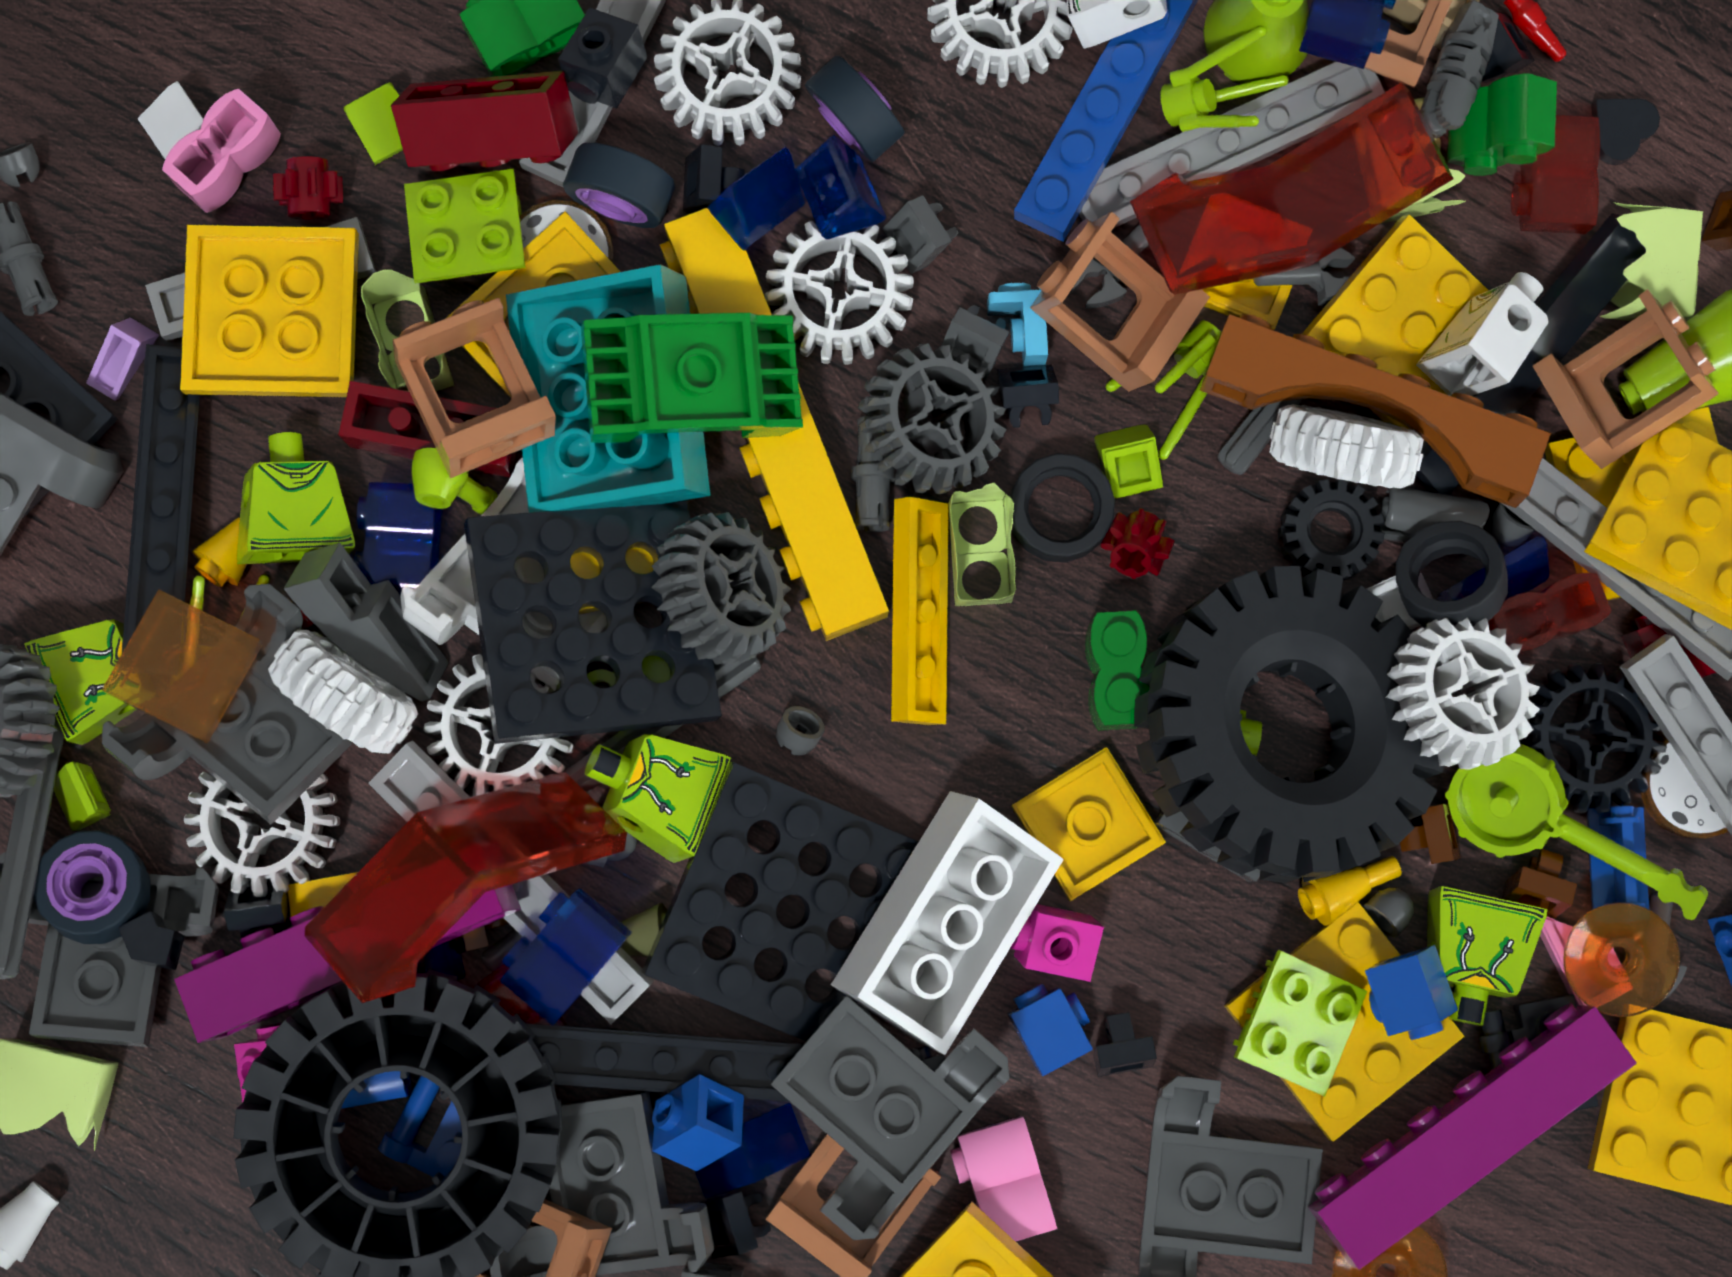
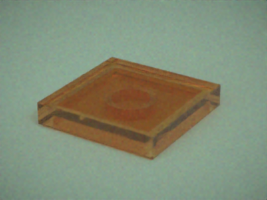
[102,589,263,744]

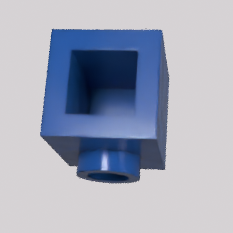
[1365,945,1458,1040]
[1007,983,1093,1076]
[652,1074,744,1171]

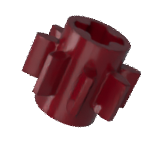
[273,156,343,220]
[1101,508,1175,579]

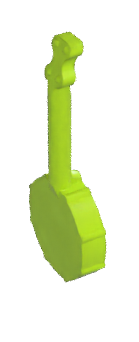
[1445,744,1708,920]

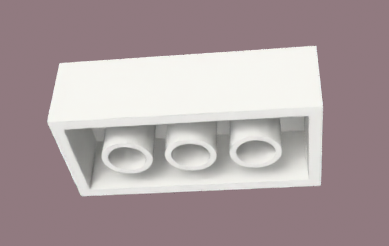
[831,791,1064,1055]

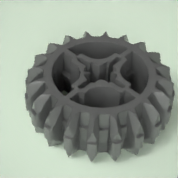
[858,343,1007,494]
[651,512,791,665]
[0,644,60,798]

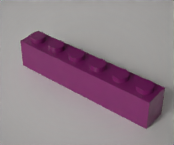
[174,840,522,1043]
[1308,1003,1637,1270]

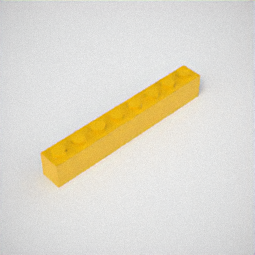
[659,201,889,641]

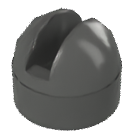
[0,142,40,188]
[1489,502,1535,547]
[776,706,825,756]
[1363,888,1414,937]

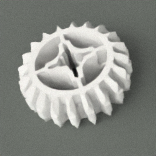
[654,0,801,146]
[927,0,1073,88]
[765,215,914,365]
[1269,404,1424,488]
[1386,617,1540,770]
[268,630,418,754]
[424,654,575,803]
[184,772,340,897]

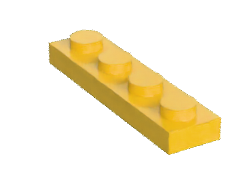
[891,497,948,725]

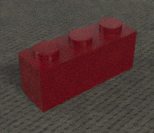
[391,71,579,171]
[338,381,518,477]

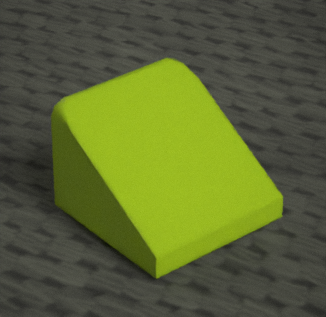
[343,82,403,165]
[1094,424,1163,499]
[54,761,111,831]

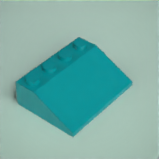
[506,264,710,513]

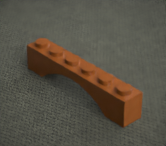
[1200,314,1551,508]

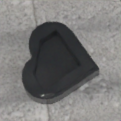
[1591,98,1660,165]

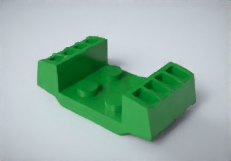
[581,313,803,443]

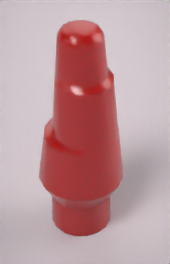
[1503,0,1567,62]

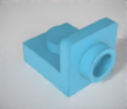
[987,283,1048,367]

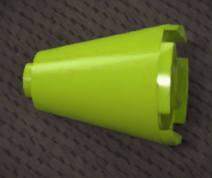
[1203,0,1312,84]
[1618,288,1732,415]

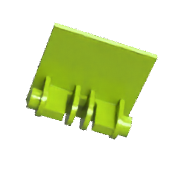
[404,169,526,284]
[1233,950,1367,1097]

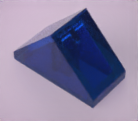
[694,1102,811,1199]

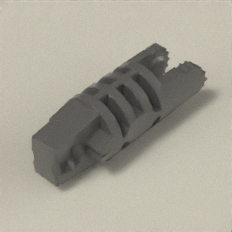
[1417,0,1499,140]

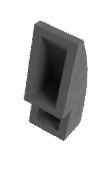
[283,543,449,701]

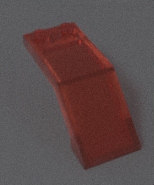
[1130,82,1454,295]
[304,772,627,1003]

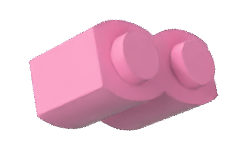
[162,89,281,213]
[950,1116,1057,1242]

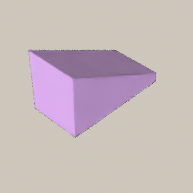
[86,318,159,401]

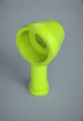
[411,448,498,515]

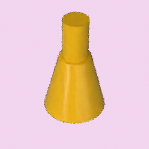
[192,517,247,587]
[1298,855,1402,926]

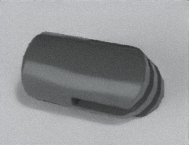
[1380,487,1490,543]

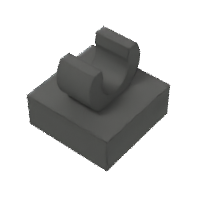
[882,195,958,274]
[942,305,1009,381]

